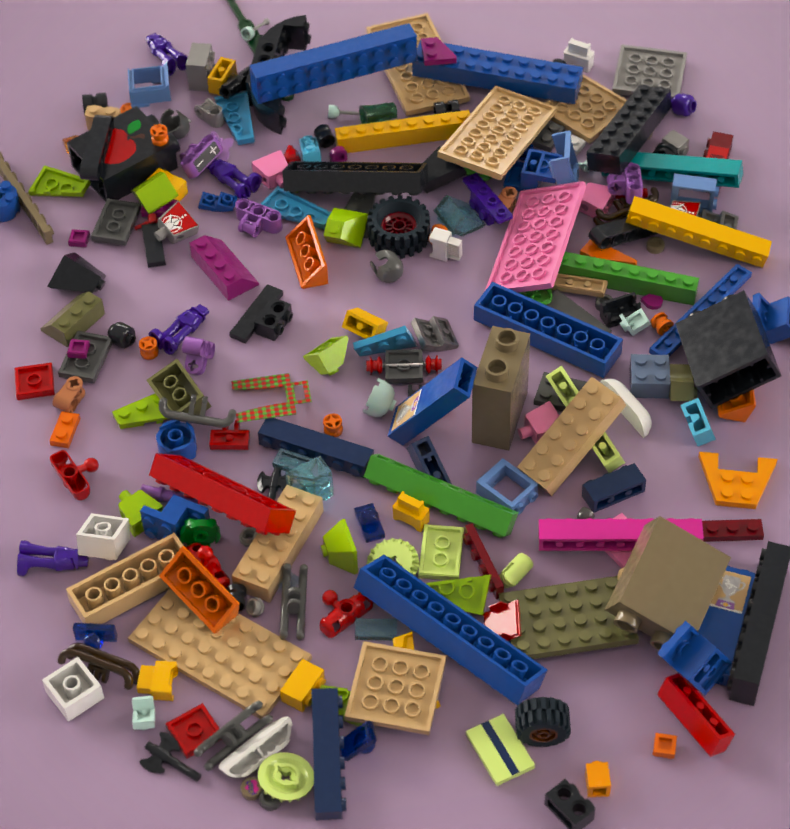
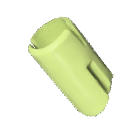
[499,553,533,588]

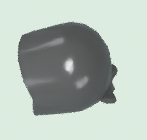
[160,109,191,140]
[370,250,404,283]

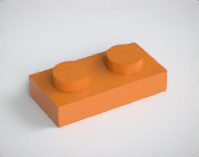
[49,411,81,448]

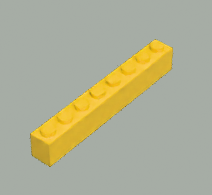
[335,110,470,153]
[625,196,772,268]

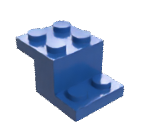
[503,148,563,192]
[752,293,790,344]
[140,494,210,540]
[657,621,733,696]

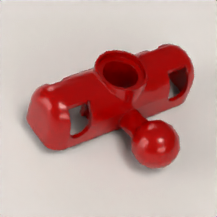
[50,450,99,500]
[186,542,230,588]
[320,590,374,638]

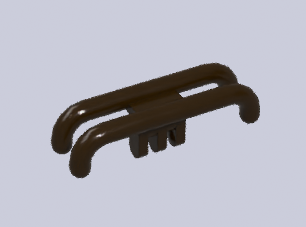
[593,187,659,226]
[57,643,140,690]

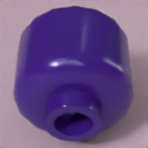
[671,93,697,116]

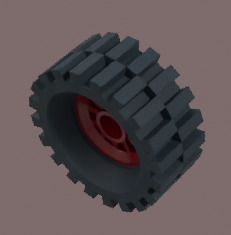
[367,195,430,259]

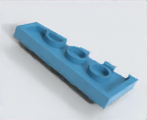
[214,92,255,145]
[261,186,331,229]

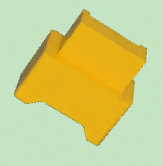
[393,491,430,532]
[137,661,179,701]

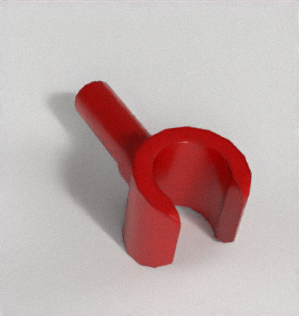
[134,213,158,230]

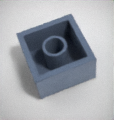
[629,354,670,399]

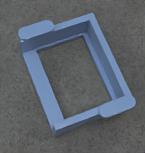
[128,62,171,108]
[549,130,579,185]

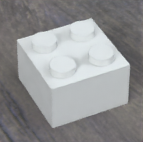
[76,513,131,560]
[42,657,104,722]

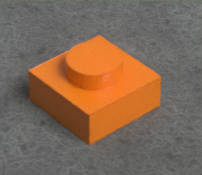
[653,733,677,759]

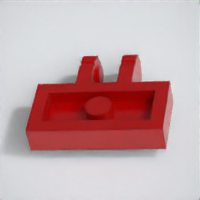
[209,420,250,450]

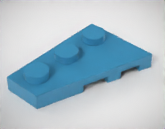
[353,326,417,356]

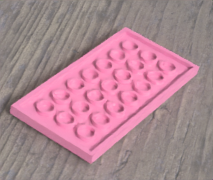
[485,181,586,293]

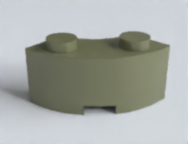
[669,364,697,401]

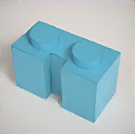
[681,398,716,447]

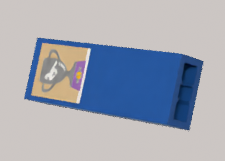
[387,357,478,446]
[698,565,756,686]

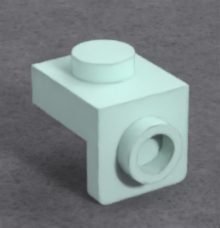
[619,308,651,336]
[132,696,156,730]

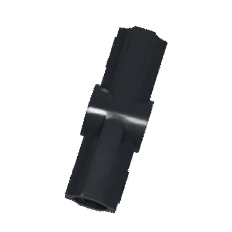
[219,66,250,99]

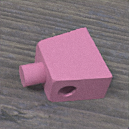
[252,150,288,189]
[579,183,616,220]
[518,401,559,444]

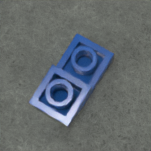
[198,192,237,212]

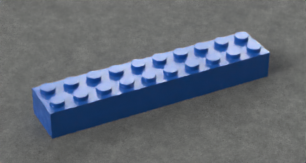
[249,23,417,104]
[412,40,583,104]
[353,555,548,705]

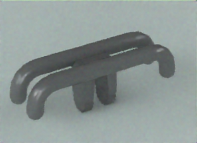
[159,394,236,428]
[280,563,308,641]
[194,701,273,771]

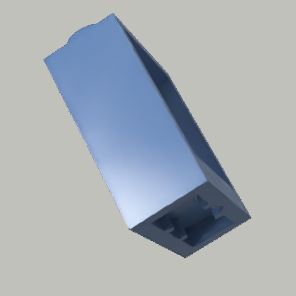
[670,173,719,215]
[476,458,538,515]

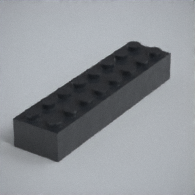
[587,85,672,175]
[282,161,428,196]
[726,541,790,706]

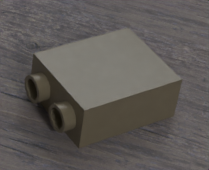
[472,326,531,451]
[605,516,731,651]

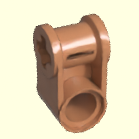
[498,187,517,213]
[53,376,85,413]

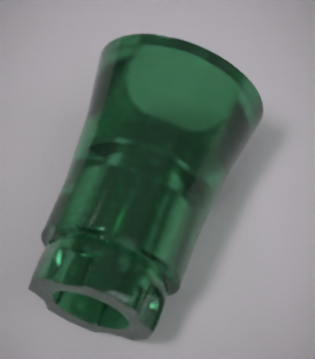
[359,102,397,124]

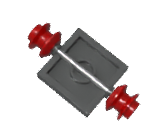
[366,349,442,384]

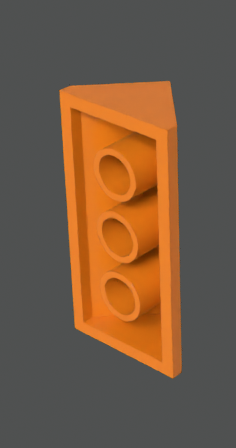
[285,215,328,289]
[717,389,756,422]
[159,546,240,634]

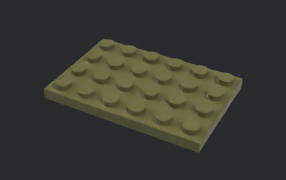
[499,576,639,659]

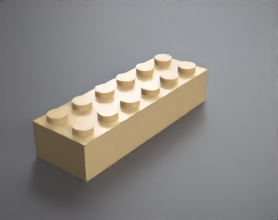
[517,377,626,496]
[232,485,324,603]
[66,533,184,631]

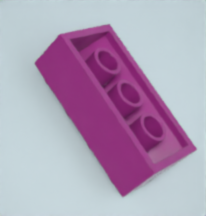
[189,235,259,301]

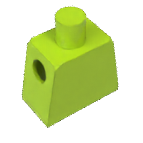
[118,490,163,537]

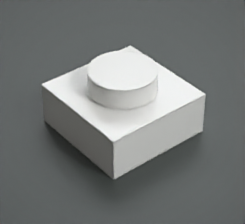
[571,134,586,156]

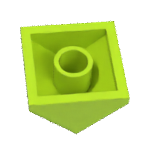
[131,171,179,214]

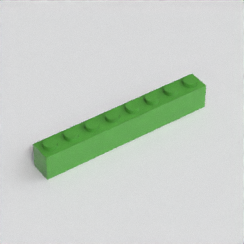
[558,252,699,306]
[364,454,519,538]

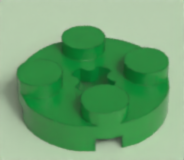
[180,518,221,547]

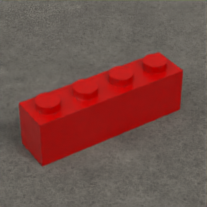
[657,673,735,757]

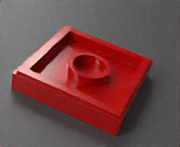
[14,362,55,400]
[165,703,222,759]

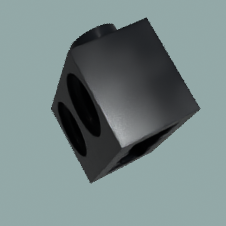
[254,297,293,341]
[544,779,595,829]

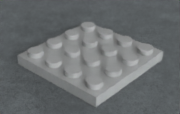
[612,44,687,99]

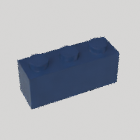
[582,463,646,513]

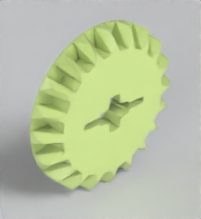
[366,538,419,576]
[258,752,314,803]

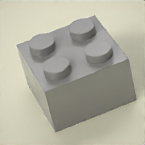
[186,43,216,91]

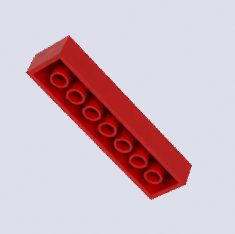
[149,453,296,536]

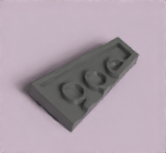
[547,289,612,333]

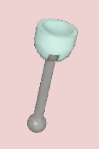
[241,18,270,41]
[328,105,369,118]

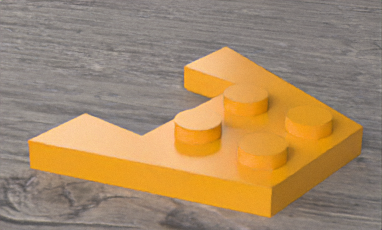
[698,451,778,509]

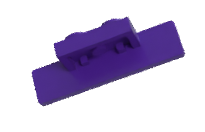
[462,173,513,226]

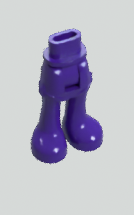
[146,33,188,76]
[207,158,262,199]
[149,304,209,355]
[17,540,89,576]

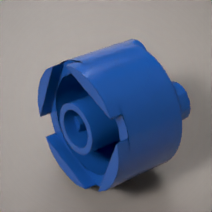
[0,181,21,222]
[156,420,197,460]

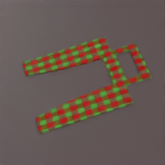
[231,373,312,423]

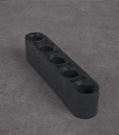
[80,115,114,181]
[588,218,658,249]

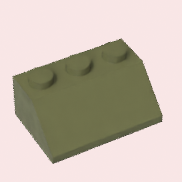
[40,291,105,347]
[146,359,212,415]

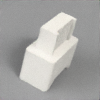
[563,38,594,73]
[429,227,462,262]

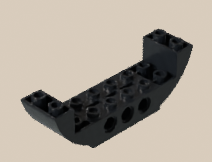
[246,15,311,134]

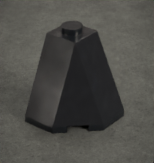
[423,147,467,193]
[48,252,106,293]

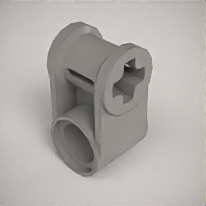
[194,98,224,128]

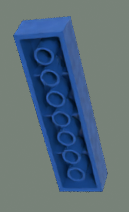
[474,282,623,378]

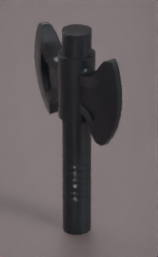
[257,467,294,500]
[140,732,201,782]

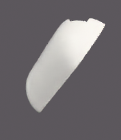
[600,379,652,438]
[219,717,292,778]

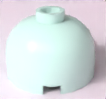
[362,378,397,417]

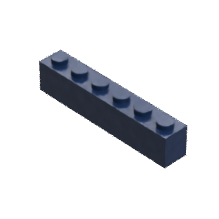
[258,418,374,478]
[312,688,347,821]

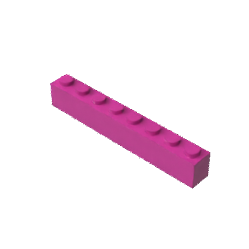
[538,518,704,551]

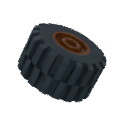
[515,697,571,747]

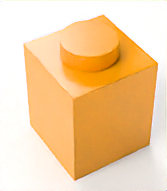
[585,761,611,797]

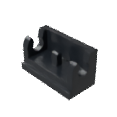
[600,292,641,328]

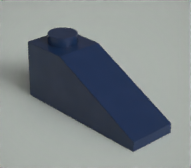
[407,436,452,484]

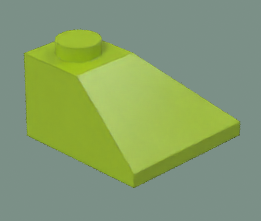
[323,208,369,248]
[303,335,349,376]
[320,519,358,574]

